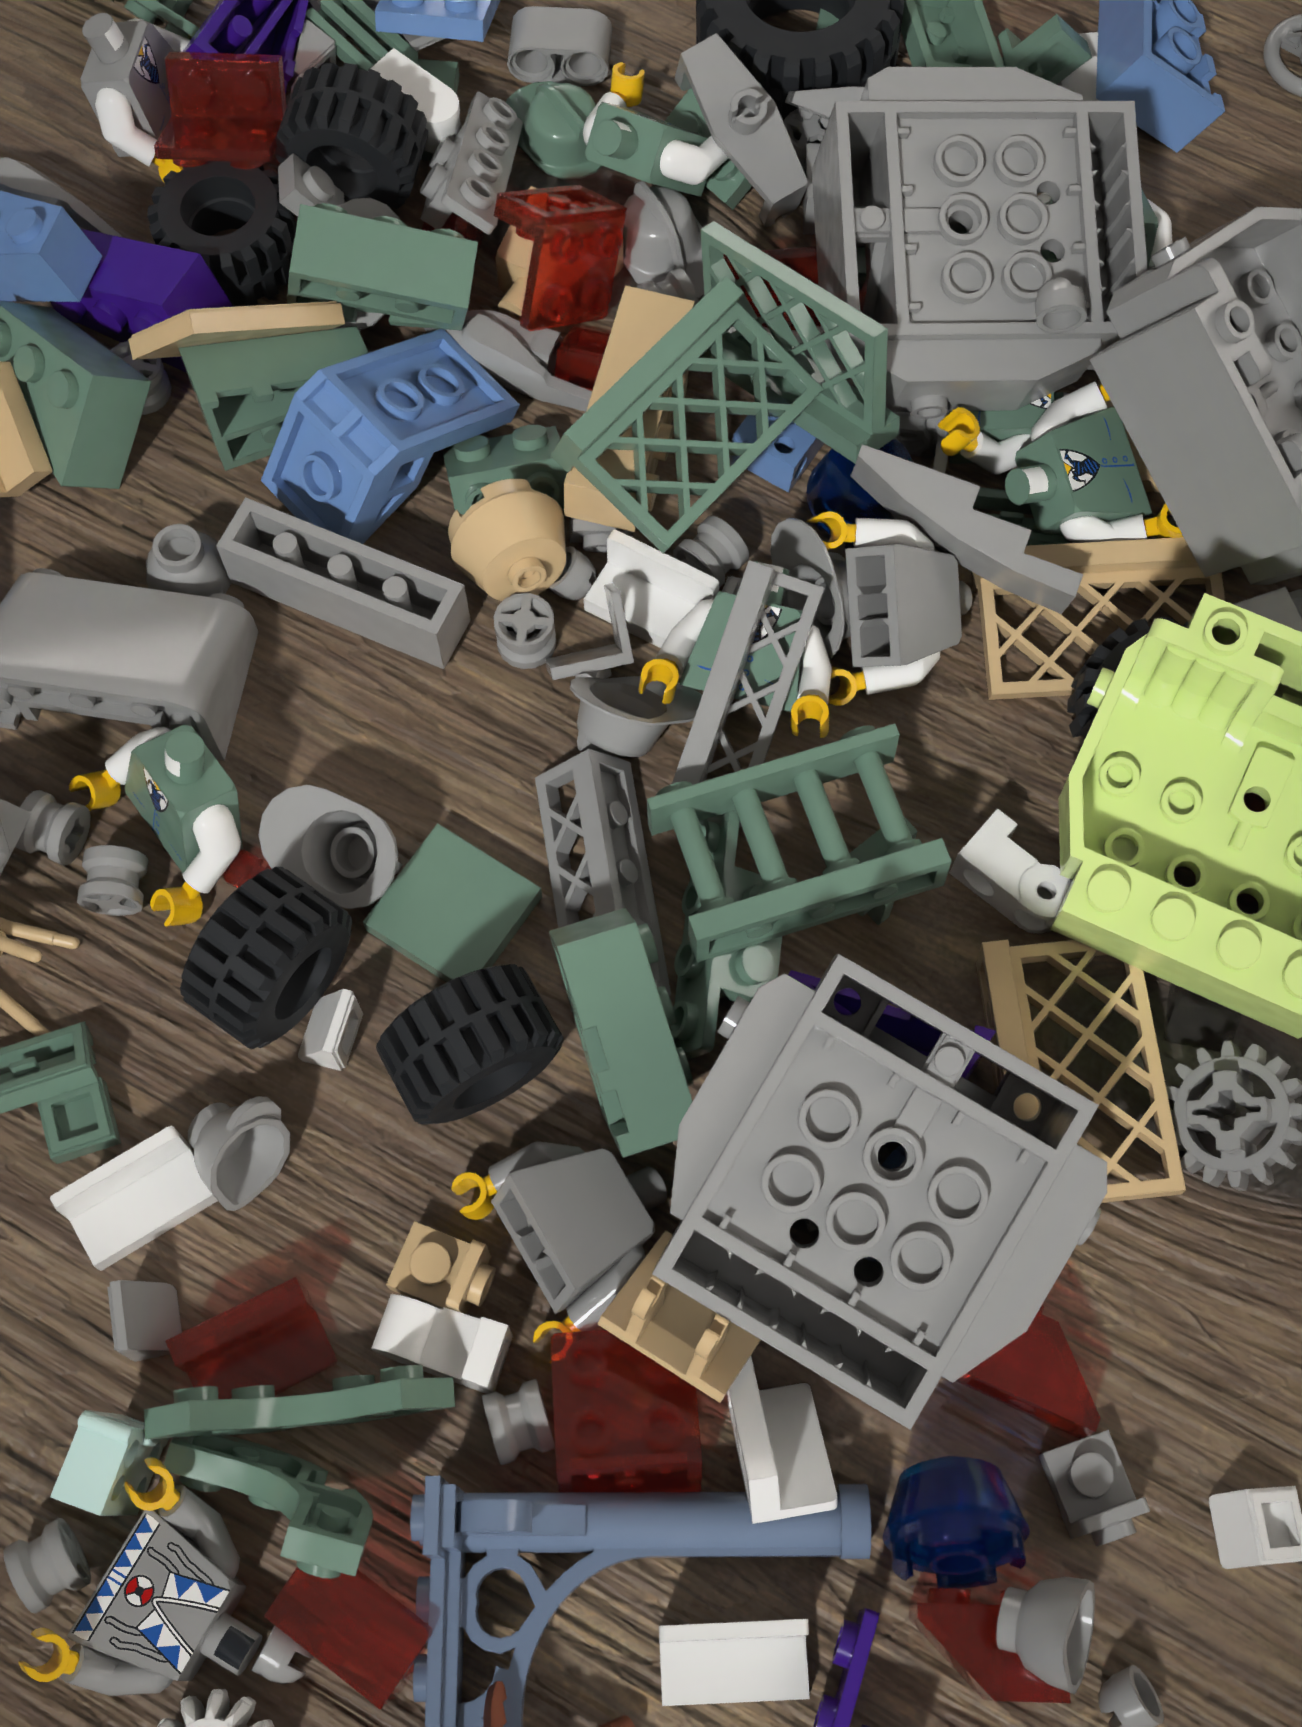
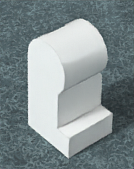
[370,48,462,153]
[949,809,1072,934]
[371,1294,513,1394]

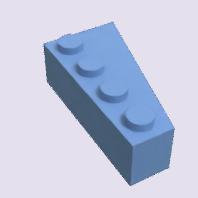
[1096,0,1225,153]
[0,191,102,302]

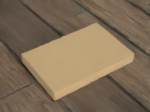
[128,301,345,360]

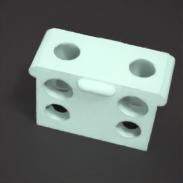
[50,1410,169,1516]

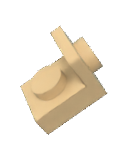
[386,1221,496,1314]

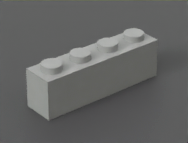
[216,497,471,669]

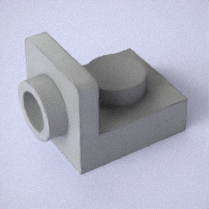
[1038,1430,1150,1547]

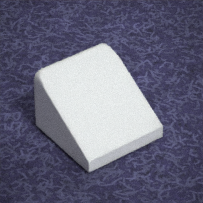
[298,989,363,1071]
[1209,1486,1302,1569]

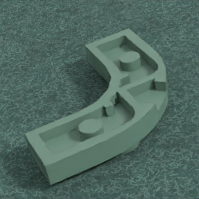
[144,1365,455,1439]
[164,1436,373,1578]

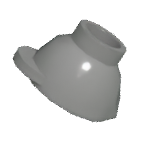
[146,524,231,597]
[187,1096,290,1211]
[996,1577,1096,1695]

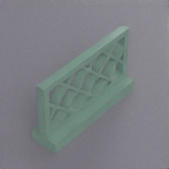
[700,221,900,463]
[550,275,824,554]

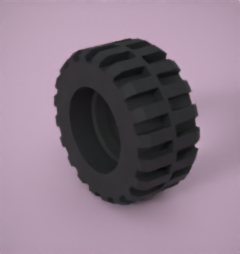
[696,0,904,123]

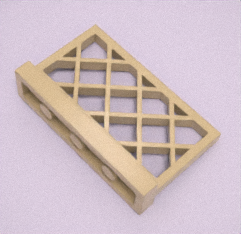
[972,537,1225,700]
[976,940,1186,1203]

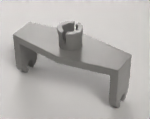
[674,33,809,227]

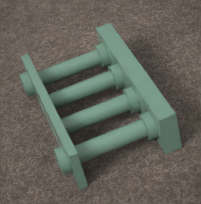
[647,723,952,963]

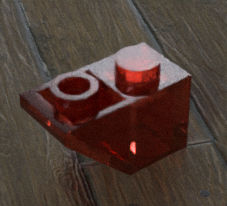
[909,1588,1071,1703]

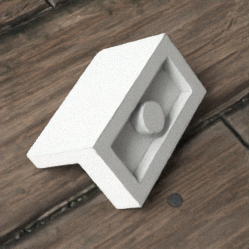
[584,530,719,648]
[50,1126,218,1271]
[727,1356,838,1524]
[659,1619,810,1706]

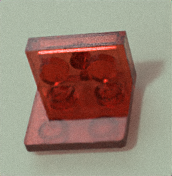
[154,52,286,169]
[494,185,627,331]
[551,1330,702,1492]

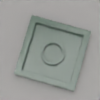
[363,823,543,983]

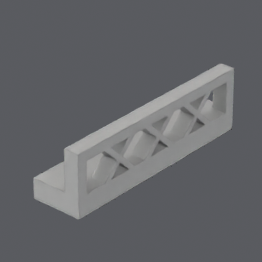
[672,560,825,827]
[535,748,671,1012]

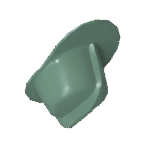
[506,81,602,179]

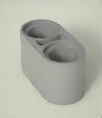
[507,6,613,86]

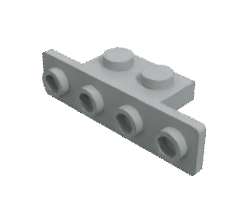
[420,92,523,234]

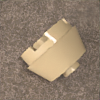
[448,479,566,601]

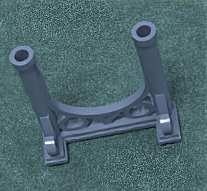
[410,1476,871,1727]

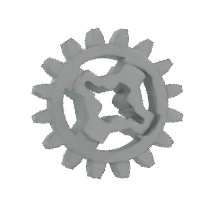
[1166,1041,1302,1191]

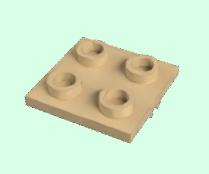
[597,1231,761,1403]

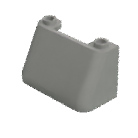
[0,568,258,761]

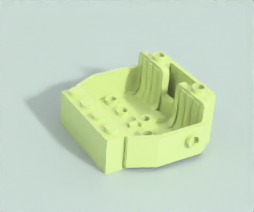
[1050,593,1302,1039]

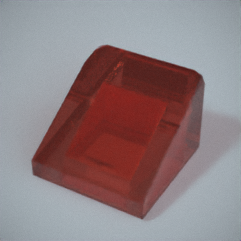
[555,327,610,391]

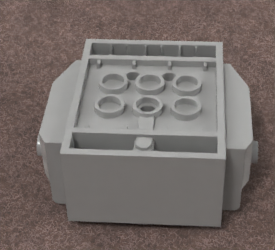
[812,67,1148,419]
[1089,207,1302,585]
[652,954,1107,1430]

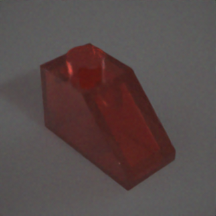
[956,1305,1101,1439]

